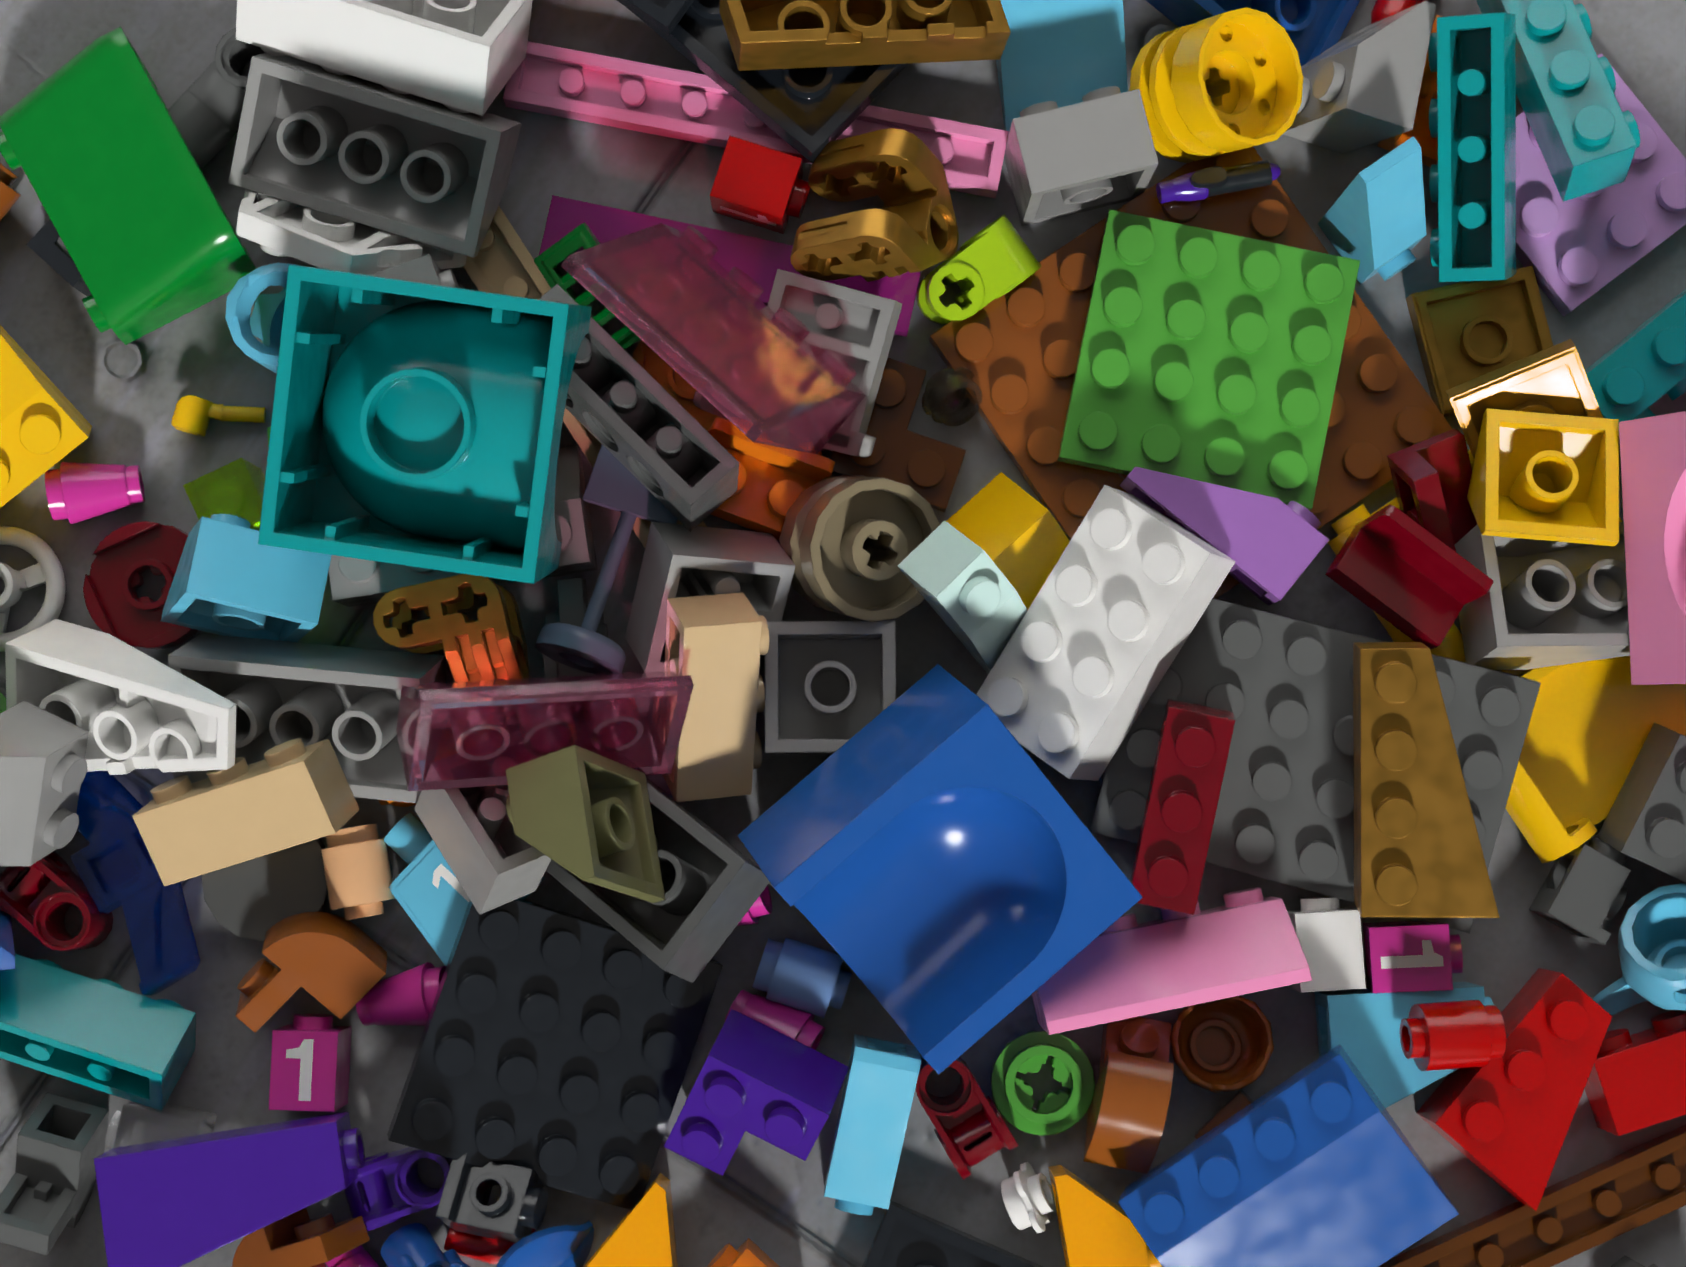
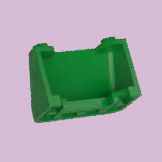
[0,26,257,345]

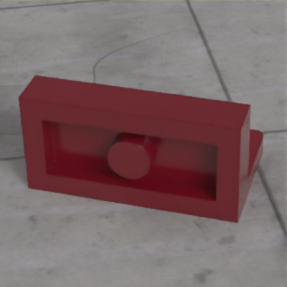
[1387,429,1477,552]
[1325,505,1494,650]

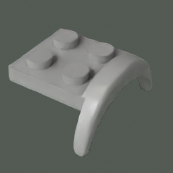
[693,269,903,458]

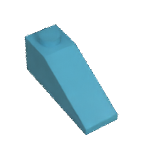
[1318,136,1427,284]

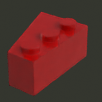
[1416,968,1613,1211]

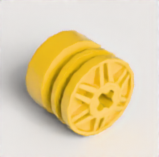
[1129,7,1303,163]

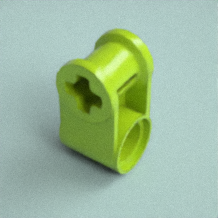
[917,214,1041,325]

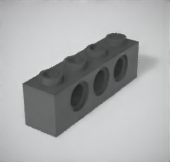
[540,284,739,532]

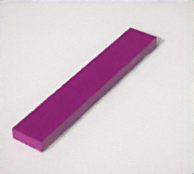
[539,195,921,337]

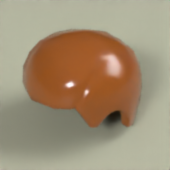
[1170,996,1274,1093]

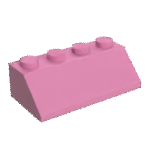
[1032,887,1312,1035]

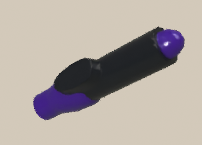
[1156,160,1281,203]

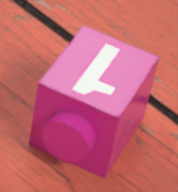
[1363,921,1463,993]
[268,1013,352,1112]

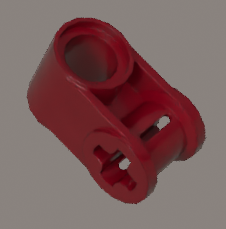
[0,851,113,951]
[915,1056,1019,1180]

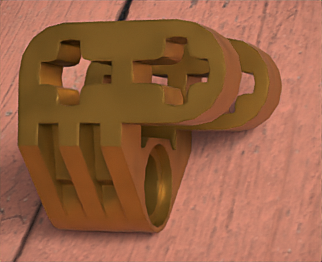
[791,128,959,282]
[373,574,530,707]

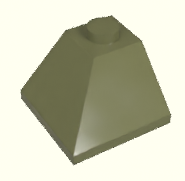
[505,745,665,903]

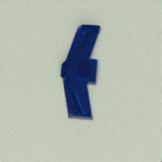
[70,771,201,996]

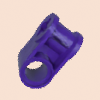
[344,1147,452,1231]

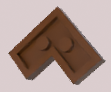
[830,358,966,513]

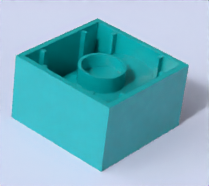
[258,265,592,584]

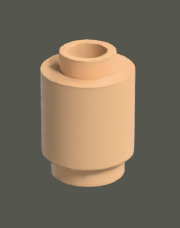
[321,824,395,920]

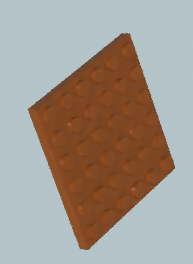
[929,147,1452,598]

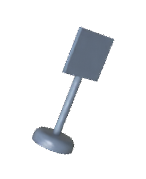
[534,445,678,677]

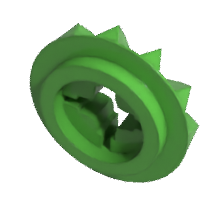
[991,1031,1095,1136]

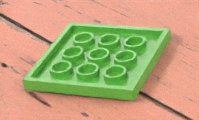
[1057,209,1360,511]

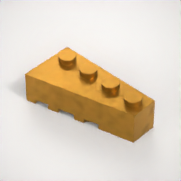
[719,0,1011,71]
[1353,642,1500,918]

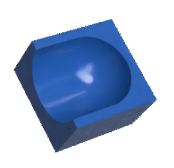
[737,664,1143,1075]

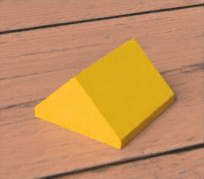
[1467,408,1619,546]
[946,472,1070,610]

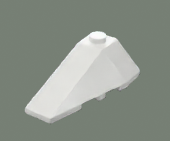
[5,619,237,775]

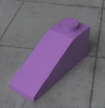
[1119,467,1329,606]

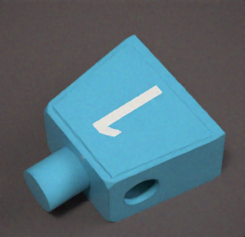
[383,813,545,966]

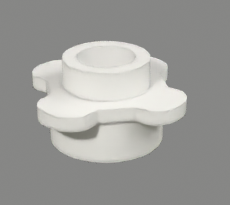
[1001,1162,1056,1234]

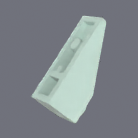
[898,520,1028,674]

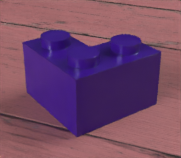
[664,1009,849,1176]

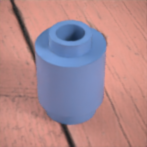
[752,937,852,1018]

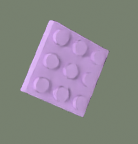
[1516,53,1686,317]

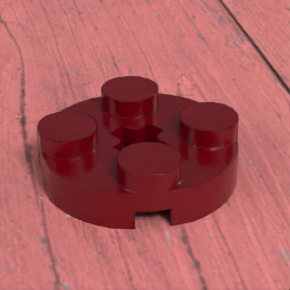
[83,521,199,650]

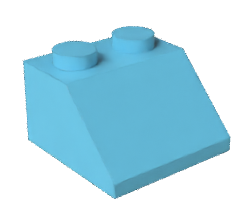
[161,514,332,642]

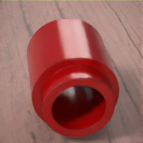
[1400,999,1506,1071]

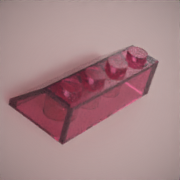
[396,671,694,791]

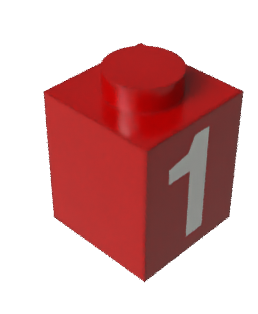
[709,135,810,234]

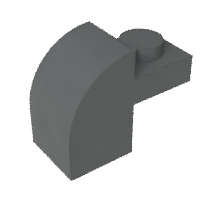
[0,1092,109,1255]

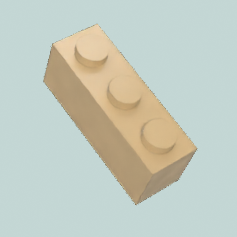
[660,592,769,802]
[132,738,360,887]

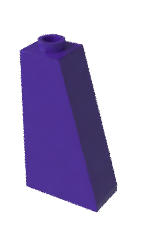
[94,1112,365,1267]

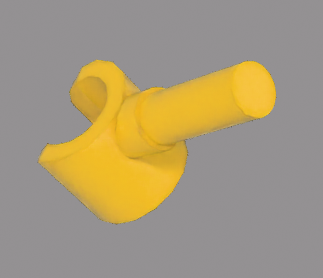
[171,395,266,437]

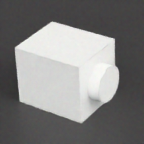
[1287,896,1366,993]

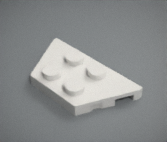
[236,188,467,275]

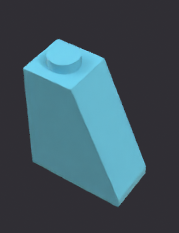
[1314,982,1494,1108]
[824,1034,921,1216]

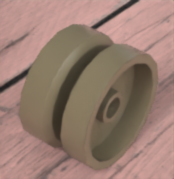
[779,474,940,622]

